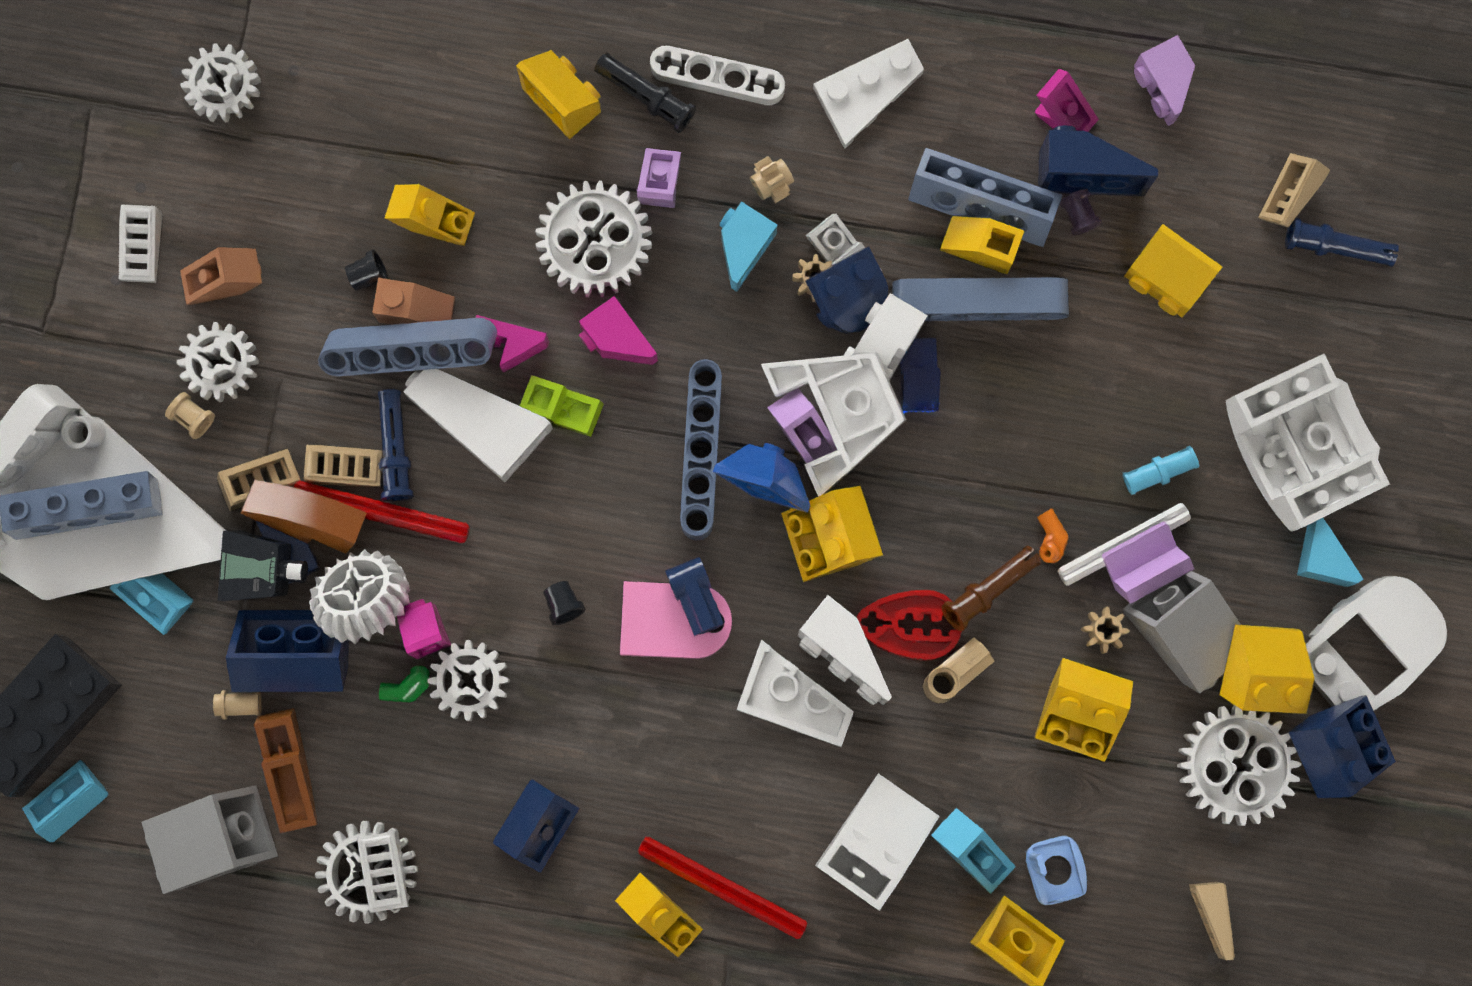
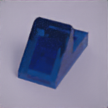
[900,338,941,413]

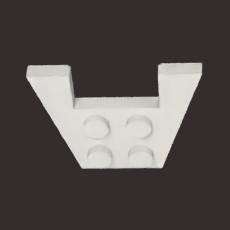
[761,353,906,497]

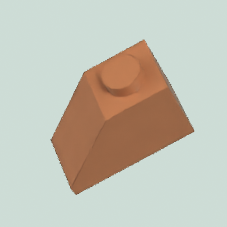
[180,247,262,305]
[372,278,455,325]

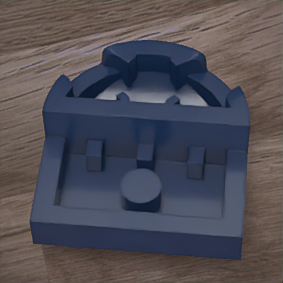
[805,246,888,334]

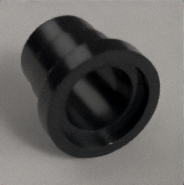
[345,249,389,291]
[543,581,586,625]

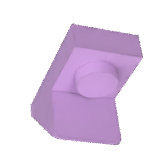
[637,148,681,208]

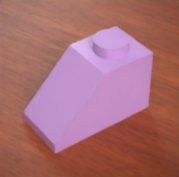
[767,389,837,464]

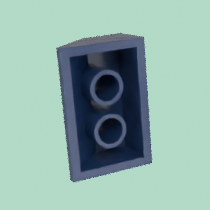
[226,610,349,692]

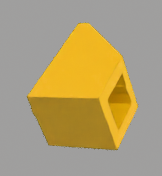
[385,184,475,246]
[940,216,1024,274]
[615,873,703,957]

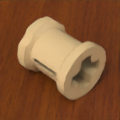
[165,392,215,439]

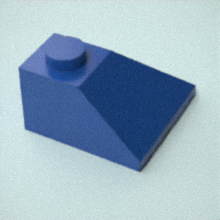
[713,443,810,513]

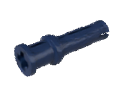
[1285,218,1399,267]
[378,389,414,502]

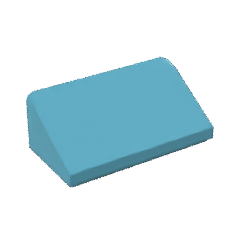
[109,573,193,635]
[22,760,108,842]

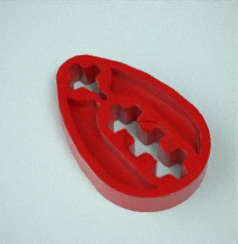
[856,590,962,661]

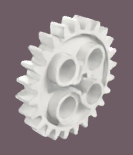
[535,180,652,297]
[1177,705,1301,826]

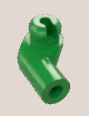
[379,665,430,703]

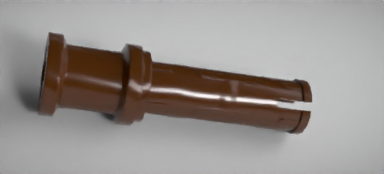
[941,546,1041,631]

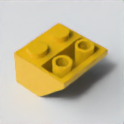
[781,486,883,582]
[1035,658,1133,762]

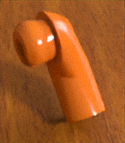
[1037,509,1069,563]

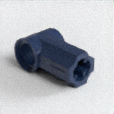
[665,557,724,637]

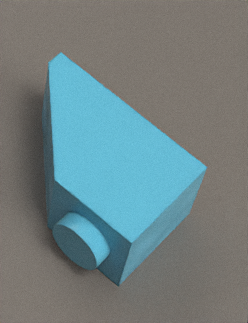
[719,201,777,292]
[931,808,1016,894]

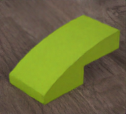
[519,375,604,437]

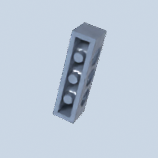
[908,148,1062,247]
[0,471,163,540]

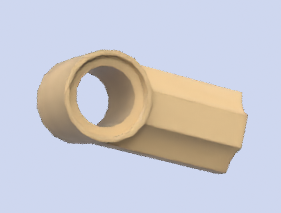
[923,637,994,703]

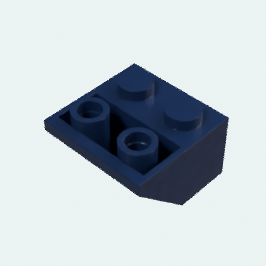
[1288,695,1396,798]

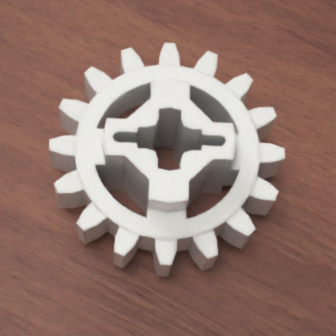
[181,43,261,123]
[177,322,259,402]
[428,640,510,721]

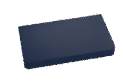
[493,780,580,873]

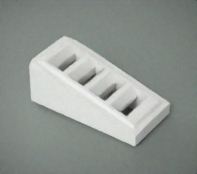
[119,205,162,283]
[357,831,409,913]

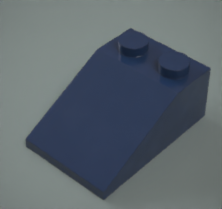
[1038,125,1158,197]

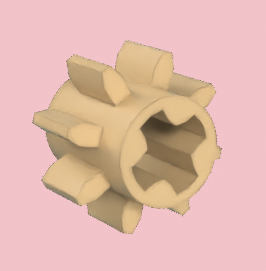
[750,156,794,203]
[792,254,832,302]
[1081,607,1130,654]

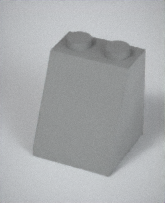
[1122,571,1241,693]
[141,786,278,894]

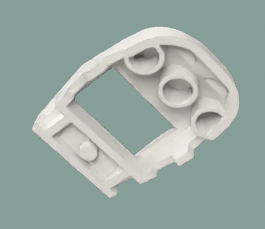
[1306,576,1447,711]

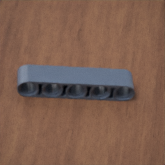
[892,277,1069,321]
[318,318,497,376]
[680,359,722,541]

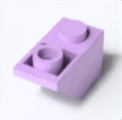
[1134,35,1195,126]

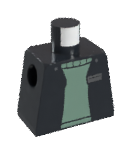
[217,530,308,601]

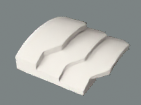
[1225,354,1390,532]

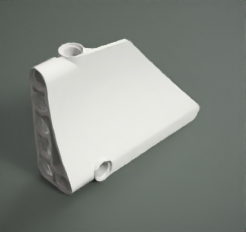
[0,384,226,600]

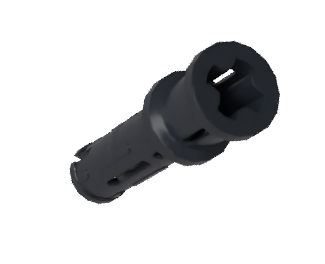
[594,52,696,133]

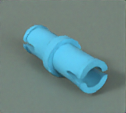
[1122,446,1199,495]

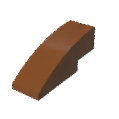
[240,480,366,554]
[254,708,318,833]

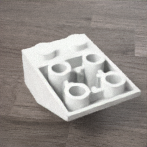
[797,595,892,705]
[815,773,940,911]

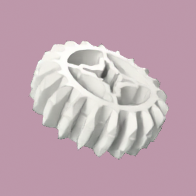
[309,549,410,644]
[315,821,418,924]

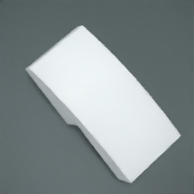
[805,214,882,271]

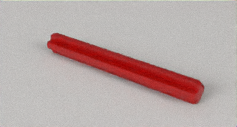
[293,480,470,543]
[638,837,807,939]

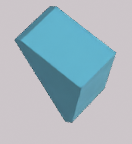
[1297,518,1364,587]

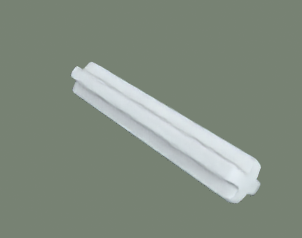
[1058,503,1191,586]

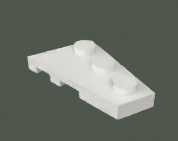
[813,39,924,149]
[737,640,853,747]

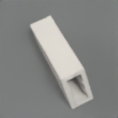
[403,369,553,482]

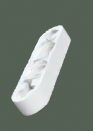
[650,46,785,105]

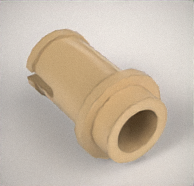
[213,690,262,720]

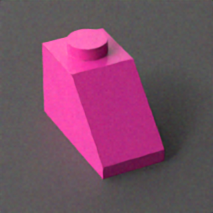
[579,296,658,365]
[397,599,451,659]

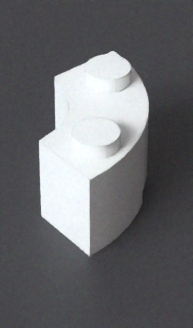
[844,293,928,381]

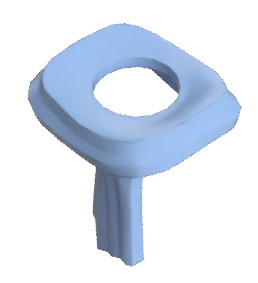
[1026,835,1087,905]

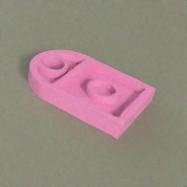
[620,581,732,659]

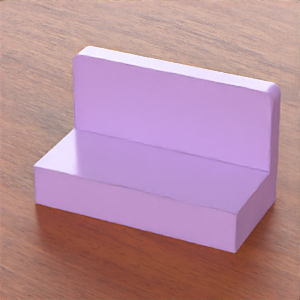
[1102,522,1194,604]

